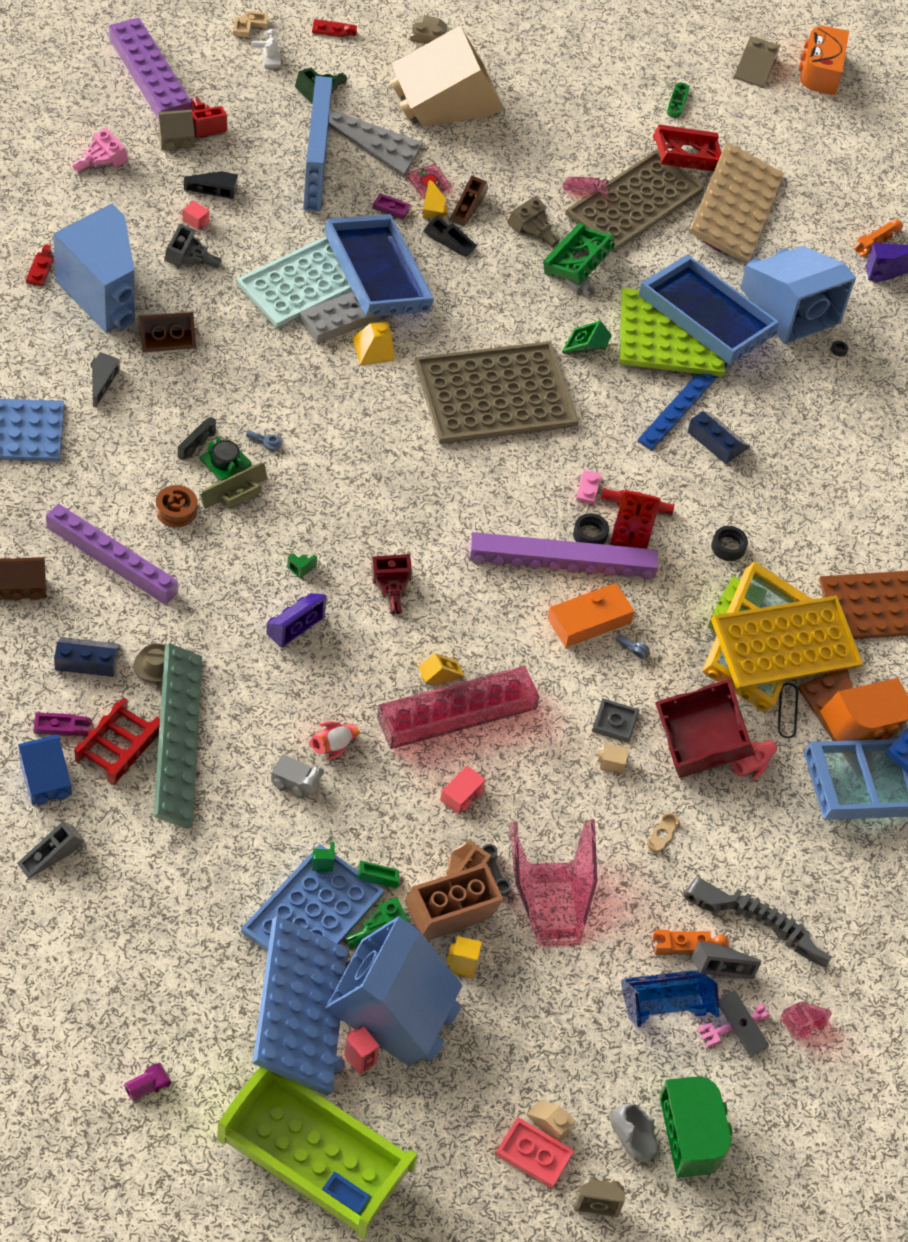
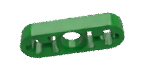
[667,82,689,118]

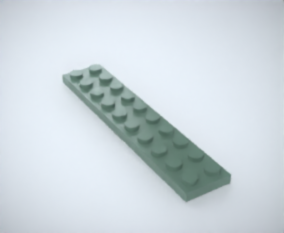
[153,643,202,828]

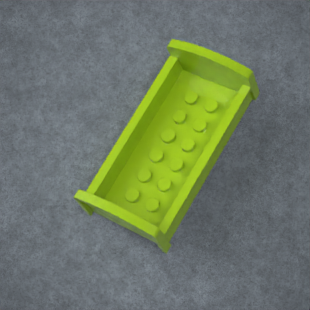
[217,1067,418,1240]

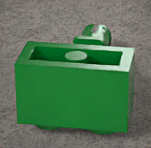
[346,897,409,949]

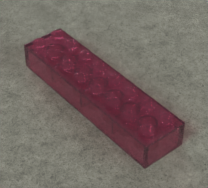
[377,666,540,749]

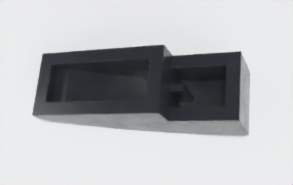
[423,215,478,257]

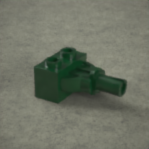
[295,67,347,104]

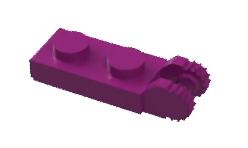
[33,712,92,736]

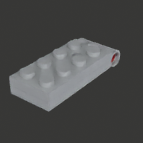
[300,288,390,344]

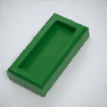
[358,860,399,889]

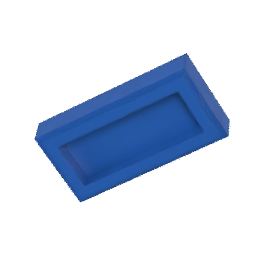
[322,1171,372,1215]

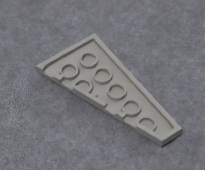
[329,110,423,177]

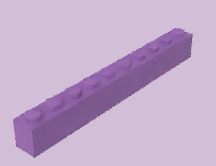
[470,532,658,579]

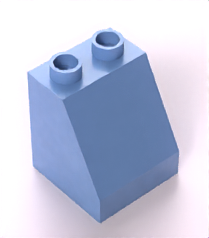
[53,204,135,333]
[740,246,856,344]
[325,917,463,1065]

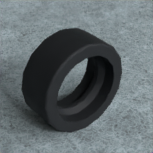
[573,513,609,545]
[711,526,748,561]

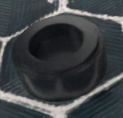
[831,341,849,357]

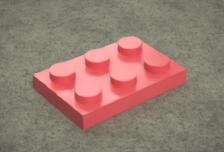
[495,1117,575,1189]

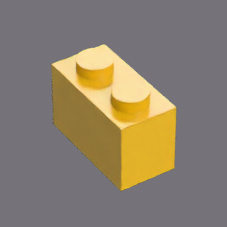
[446,936,482,978]

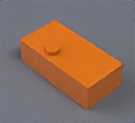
[547,583,635,648]

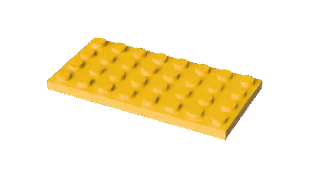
[710,595,863,690]

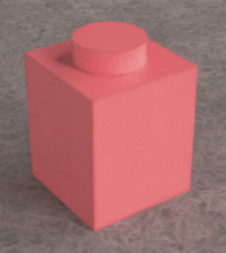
[182,201,210,230]

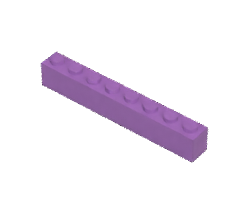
[46,503,178,605]

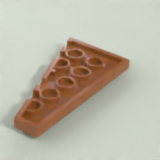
[798,669,875,779]

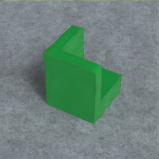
[287,553,317,579]
[312,842,335,872]

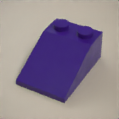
[866,243,908,282]

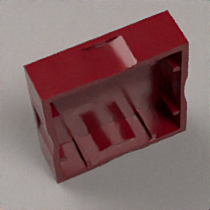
[655,678,755,778]

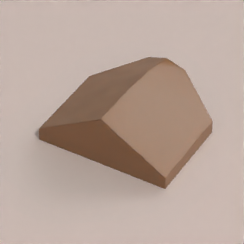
[446,840,492,875]

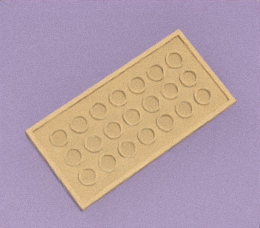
[689,142,784,263]

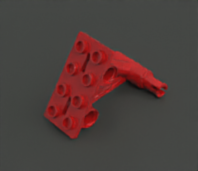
[601,488,675,549]

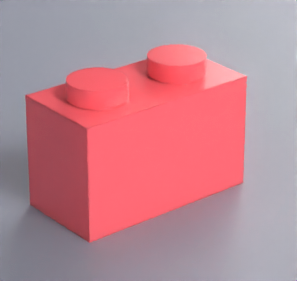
[440,766,486,814]
[344,1027,380,1075]

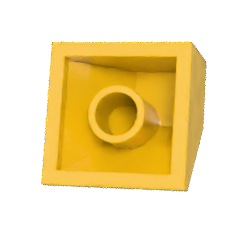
[352,321,395,365]

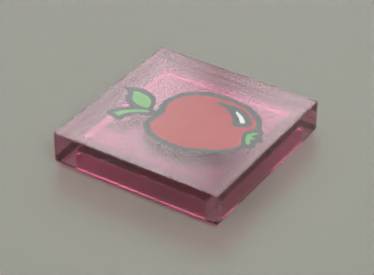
[406,163,452,198]

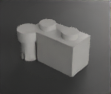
[271,754,325,797]

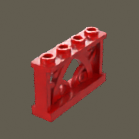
[653,124,722,171]

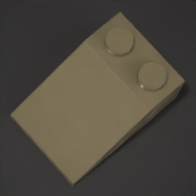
[734,36,781,88]

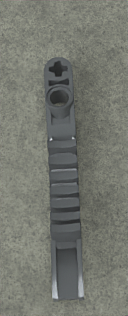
[684,877,832,968]

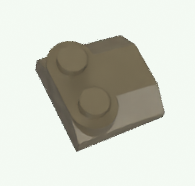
[410,15,447,44]
[574,1177,625,1218]

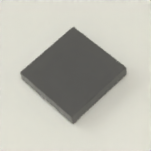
[592,698,640,743]

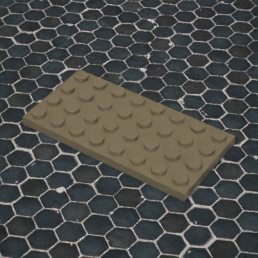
[565,150,704,252]

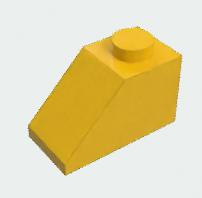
[422,181,448,219]
[418,653,465,685]

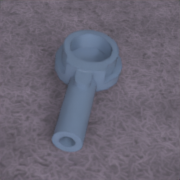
[246,430,282,451]
[616,634,650,660]

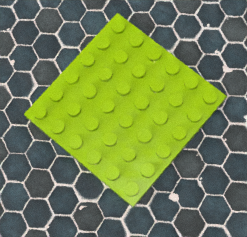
[619,288,725,377]

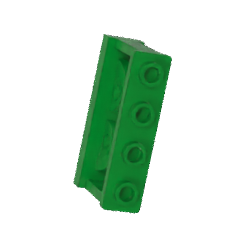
[543,223,615,285]

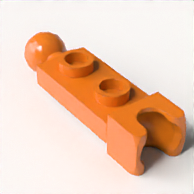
[854,219,903,257]
[653,930,729,955]

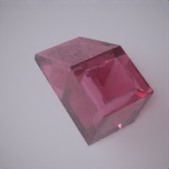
[780,1001,832,1039]

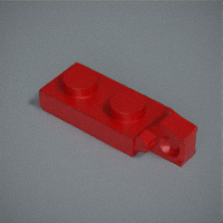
[312,19,357,38]
[26,244,53,286]

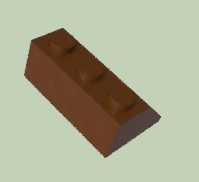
[138,311,196,352]
[0,557,47,601]

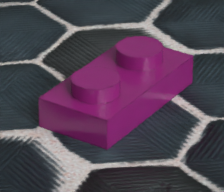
[373,193,411,220]

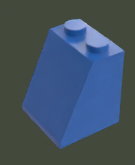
[18,734,72,805]

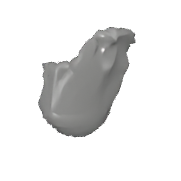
[610,1103,659,1163]

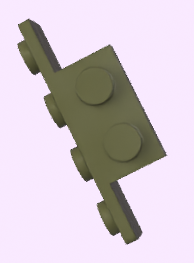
[200,462,268,508]

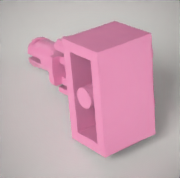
[72,127,129,173]

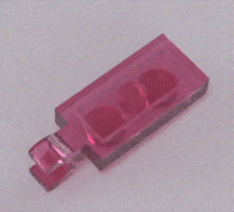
[563,177,610,194]

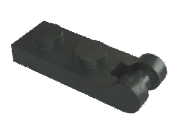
[178,417,216,461]

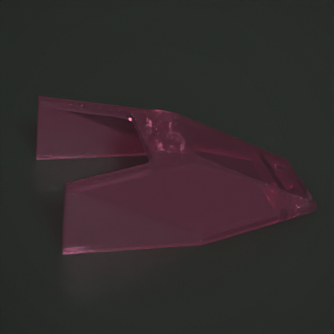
[508,819,598,946]

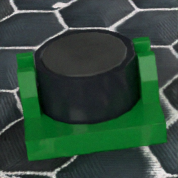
[200,437,252,481]

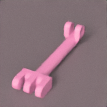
[698,1004,770,1048]

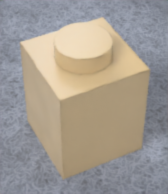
[597,743,629,774]

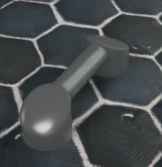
[482,844,511,896]

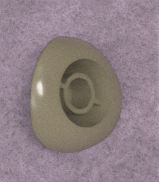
[133,643,166,682]

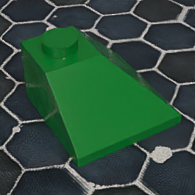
[562,320,612,354]

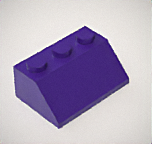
[266,593,327,648]

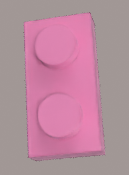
[576,470,602,505]

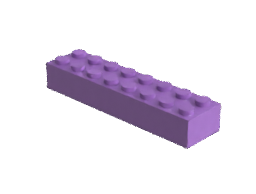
[109,18,192,119]

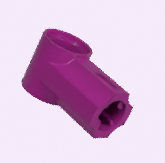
[124,1063,172,1102]

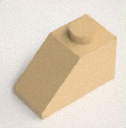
[526,1100,576,1142]

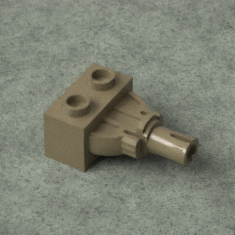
[507,196,560,247]

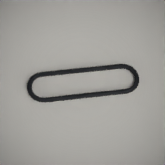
[778,683,798,738]

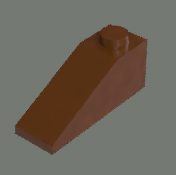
[449,175,489,226]

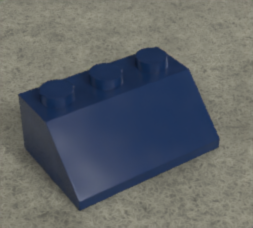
[687,411,750,464]
[54,637,120,677]

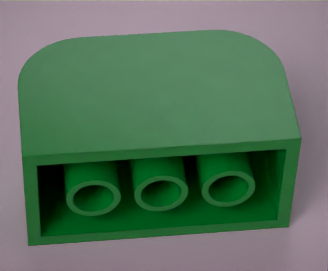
[659,1076,732,1178]

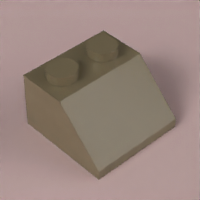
[158,109,195,150]

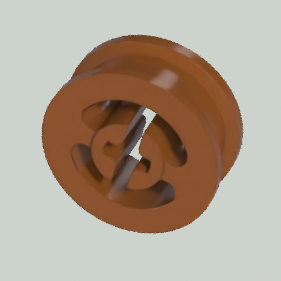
[156,485,198,527]

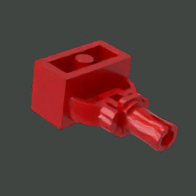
[190,97,227,138]

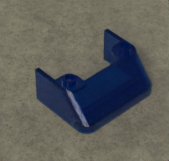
[621,970,720,1027]

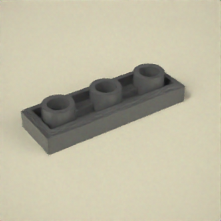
[716,990,769,1057]

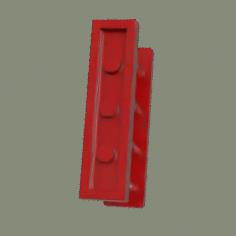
[74,697,160,785]

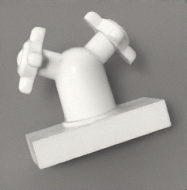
[251,29,281,68]

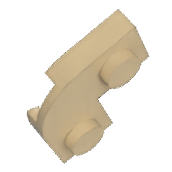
[233,11,268,38]

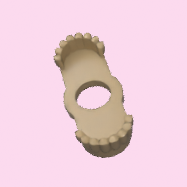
[647,812,679,853]

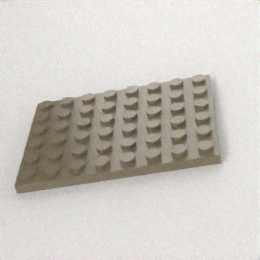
[414,341,579,444]

